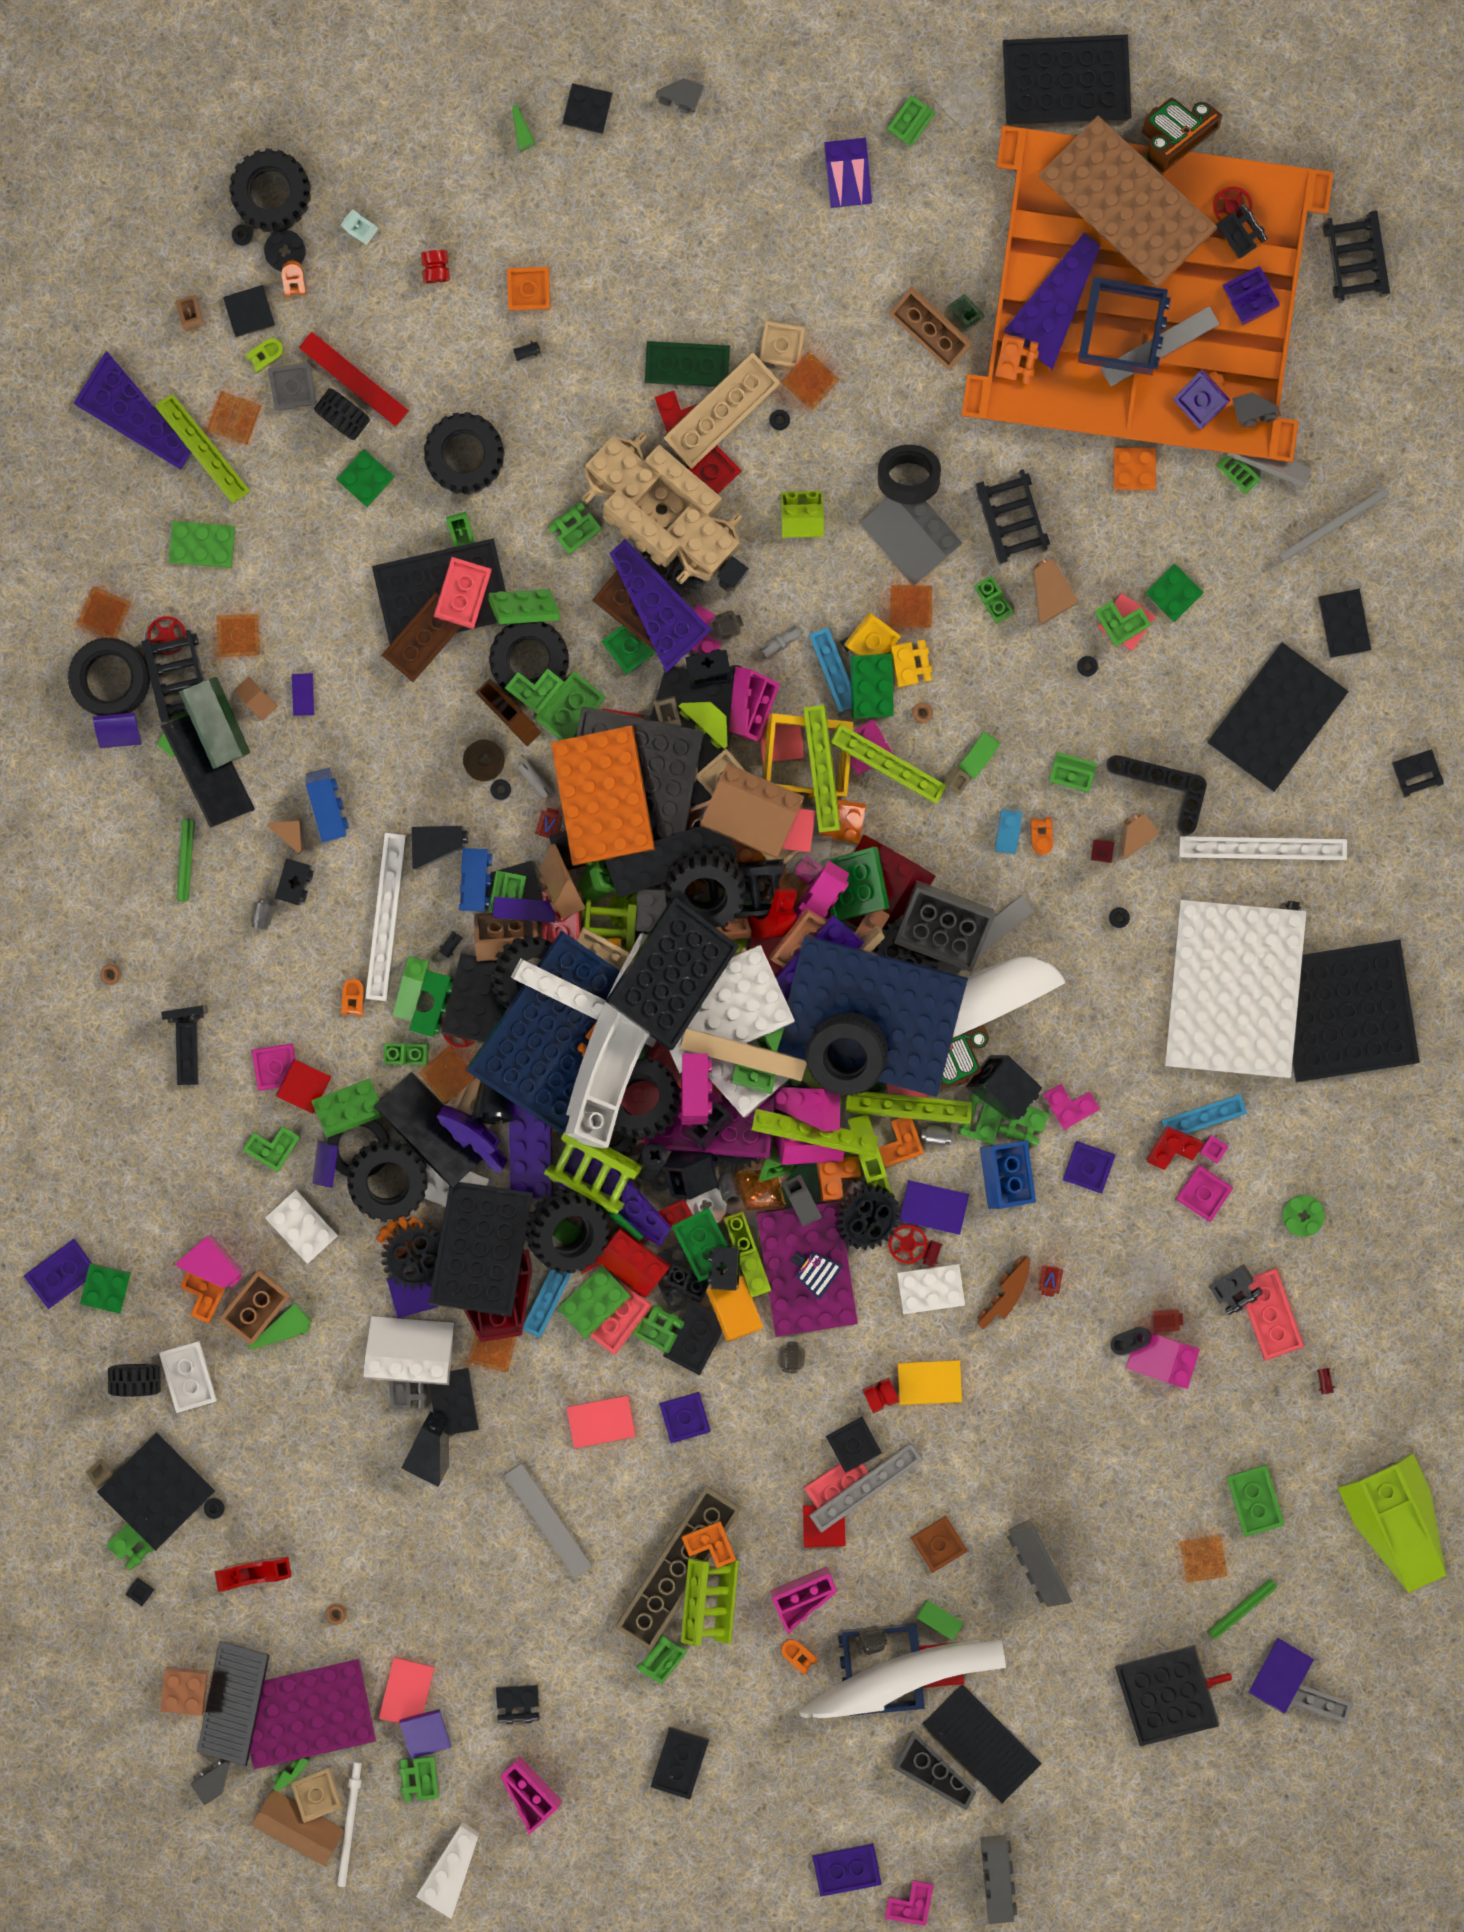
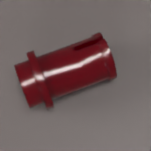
[922,1240,943,1267]
[1317,1368,1335,1395]

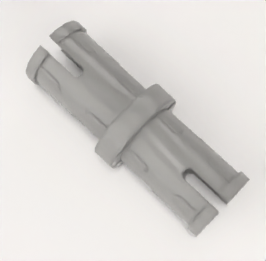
[760,625,802,658]
[517,759,554,799]

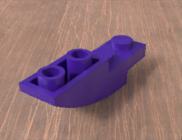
[437,1105,508,1174]

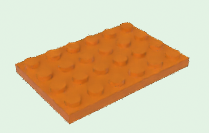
[551,726,655,866]

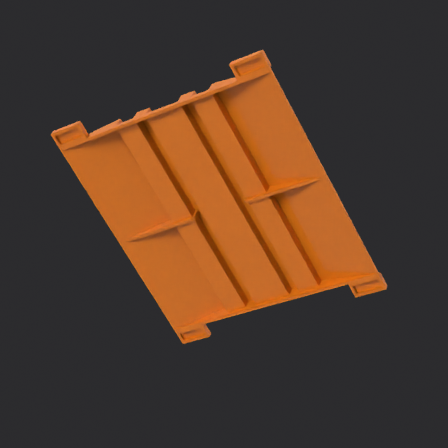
[961,125,1334,463]

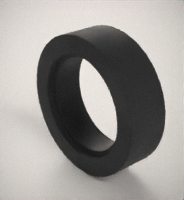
[878,444,941,504]
[327,1120,390,1177]

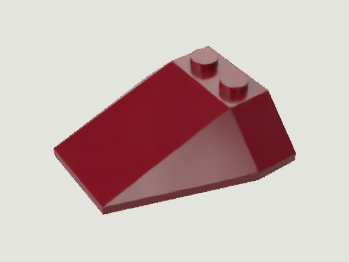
[846,835,936,930]
[464,1249,532,1342]

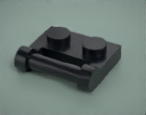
[1392,749,1444,798]

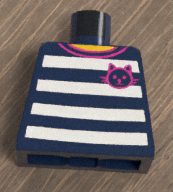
[790,1250,843,1299]

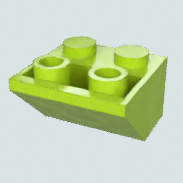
[781,490,824,538]

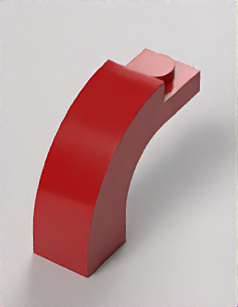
[747,888,797,939]
[215,1557,292,1592]

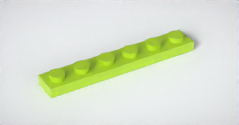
[155,393,250,504]
[804,705,841,833]
[830,724,946,804]
[845,1091,972,1125]
[751,1109,878,1158]

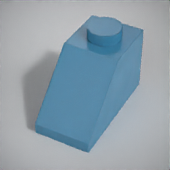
[995,809,1023,854]

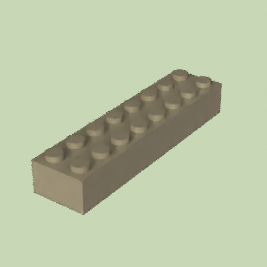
[615,1484,741,1651]

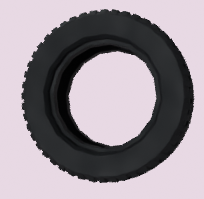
[68,637,150,716]

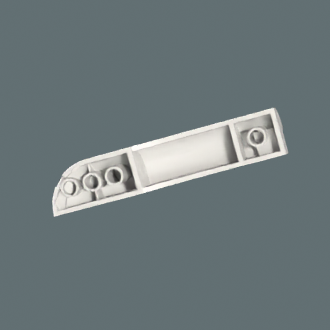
[565,933,649,1148]
[953,956,1065,1037]
[799,1640,1006,1718]

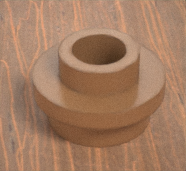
[912,702,933,723]
[100,964,121,985]
[326,1604,347,1625]

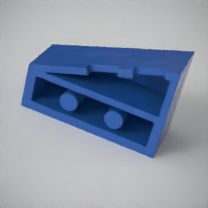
[306,767,349,842]
[459,848,492,912]

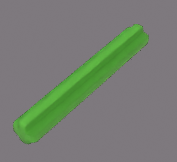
[177,819,194,902]
[1208,1579,1277,1639]

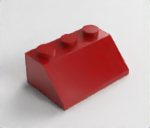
[596,1227,671,1298]

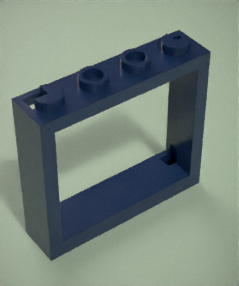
[1078,277,1171,375]
[838,1623,925,1716]

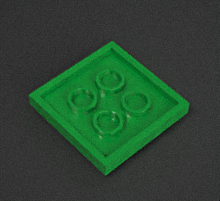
[821,847,889,921]

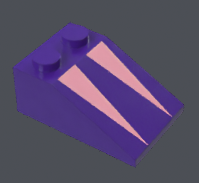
[824,137,872,208]

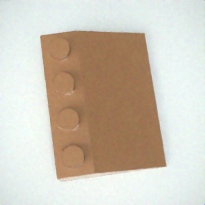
[700,763,804,859]

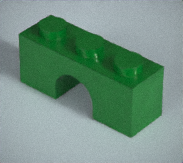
[409,970,454,1037]

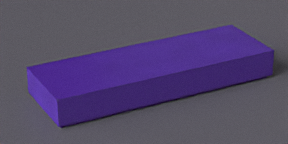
[492,896,556,923]

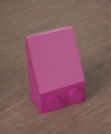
[1126,1332,1200,1389]

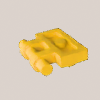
[890,639,933,687]

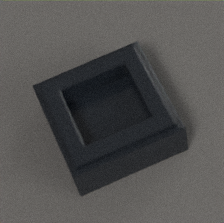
[125,1577,155,1606]

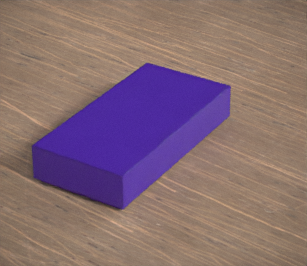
[292,673,315,716]

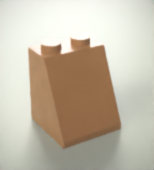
[1032,558,1078,626]

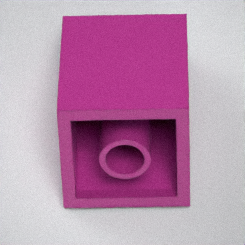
[175,1234,244,1288]

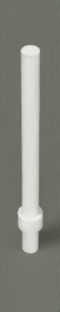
[337,1761,362,1887]

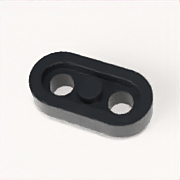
[1110,1327,1152,1356]

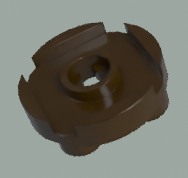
[463,739,505,781]

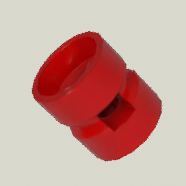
[421,250,450,284]
[862,1377,900,1414]

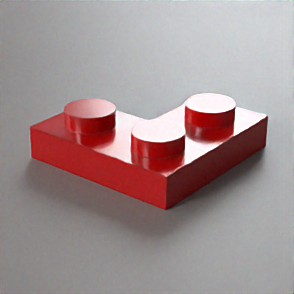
[654,390,697,433]
[1146,1125,1203,1170]

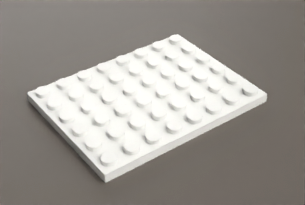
[1165,900,1306,1078]

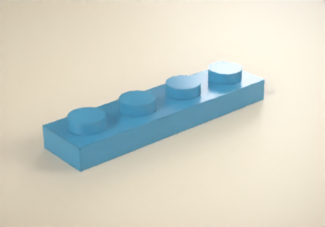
[809,627,851,713]
[1161,1094,1247,1134]
[523,1269,572,1338]

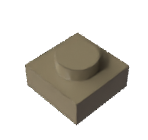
[944,767,971,795]
[86,1459,114,1488]

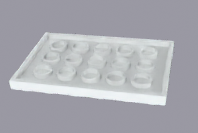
[669,945,795,1073]

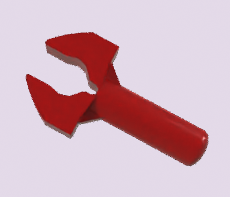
[1206,1673,1232,1688]

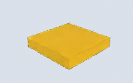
[844,611,901,655]

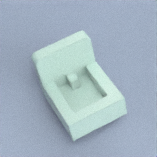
[341,209,379,245]

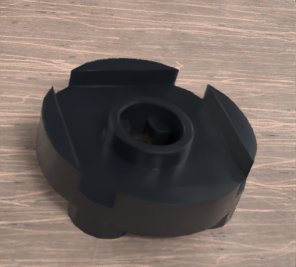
[264,230,306,272]

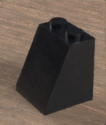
[412,826,469,870]
[966,1055,1042,1120]
[401,1411,449,1487]

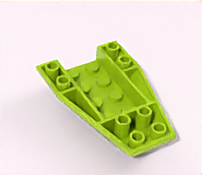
[1337,1453,1447,1593]

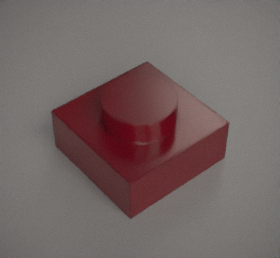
[1090,840,1114,863]

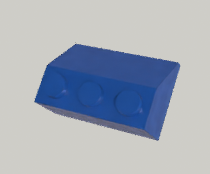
[980,1141,1036,1209]

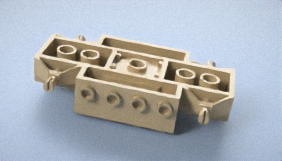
[581,432,743,584]

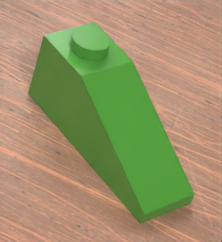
[392,956,430,1021]
[248,1302,312,1349]

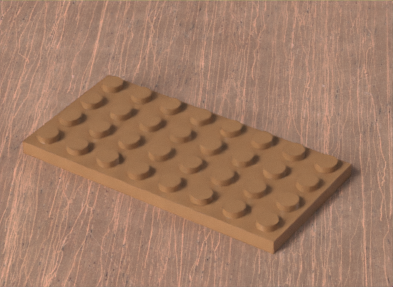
[1039,116,1217,288]

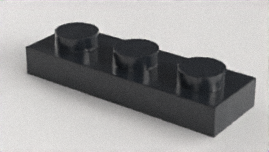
[176,1022,199,1085]

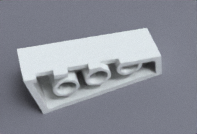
[416,1822,479,1919]

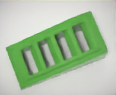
[512,105,535,152]
[1216,455,1261,495]

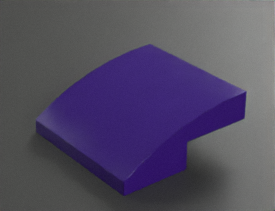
[1222,266,1280,325]
[93,713,142,748]
[312,1142,338,1188]

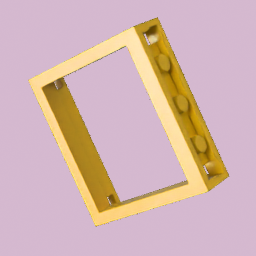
[762,713,854,800]

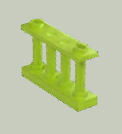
[582,899,637,952]
[544,1131,643,1214]
[681,1559,739,1646]

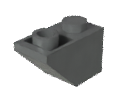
[656,78,704,114]
[1232,393,1281,428]
[782,1175,822,1227]
[191,1759,230,1805]

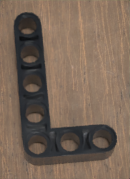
[1105,755,1207,835]

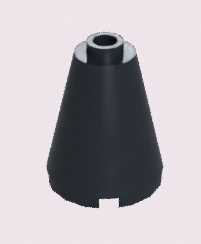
[471,1080,513,1124]

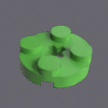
[1282,1195,1325,1237]

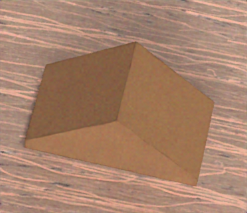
[176,295,206,332]
[234,677,278,721]
[267,821,303,854]

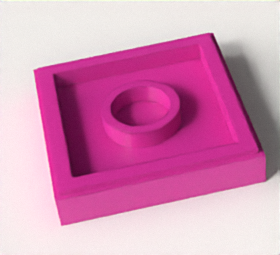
[252,1043,296,1091]
[1176,1165,1233,1222]

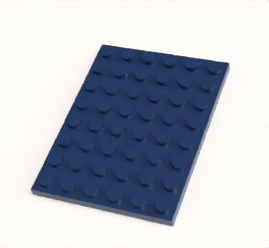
[465,930,620,1135]
[777,935,968,1097]

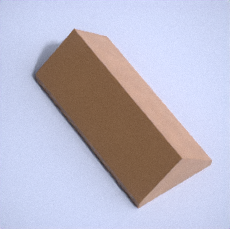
[889,286,973,371]
[252,1789,345,1866]

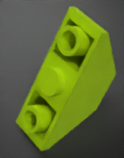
[678,702,727,750]

